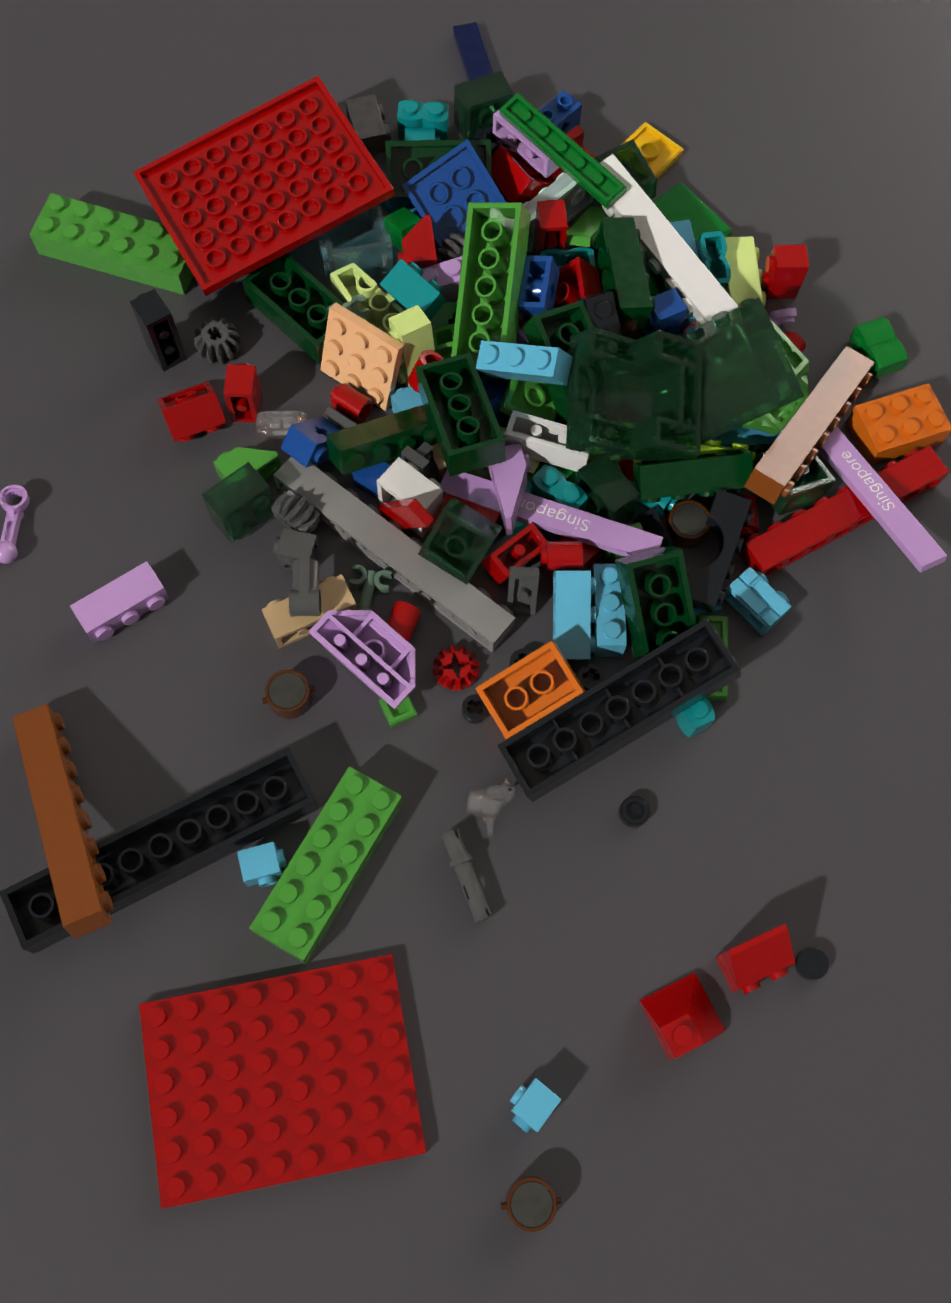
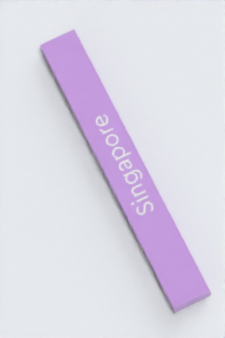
[816,427,947,573]
[440,469,663,557]

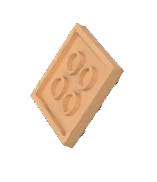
[320,303,405,411]

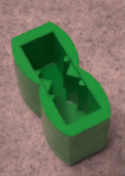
[849,316,908,379]

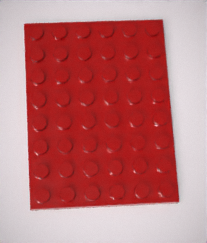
[133,76,395,296]
[139,954,427,1209]

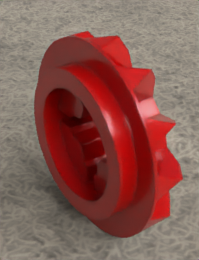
[433,645,479,691]

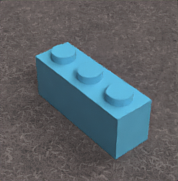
[476,340,573,386]
[591,564,627,657]
[553,571,596,659]

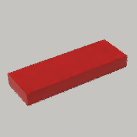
[377,499,434,529]

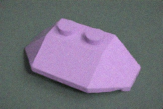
[309,610,416,710]

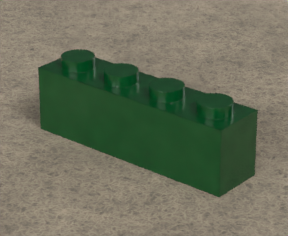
[326,405,438,475]
[633,448,753,503]

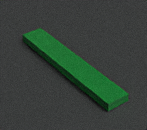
[499,92,627,210]

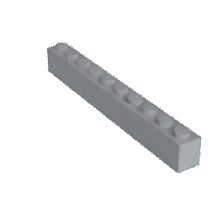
[273,457,515,653]

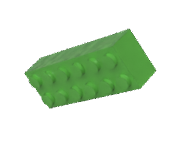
[29,193,193,295]
[451,203,531,378]
[249,766,403,964]

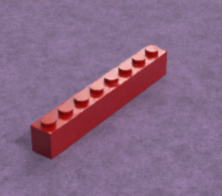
[739,446,949,577]

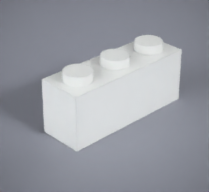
[504,410,595,474]

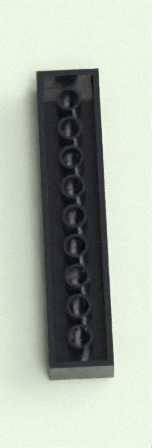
[0,748,319,954]

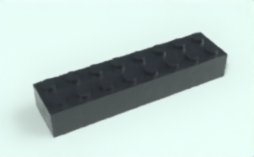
[497,618,741,802]

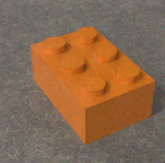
[845,383,951,467]
[475,641,586,740]

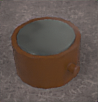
[665,500,713,548]
[262,669,315,719]
[501,1176,561,1232]

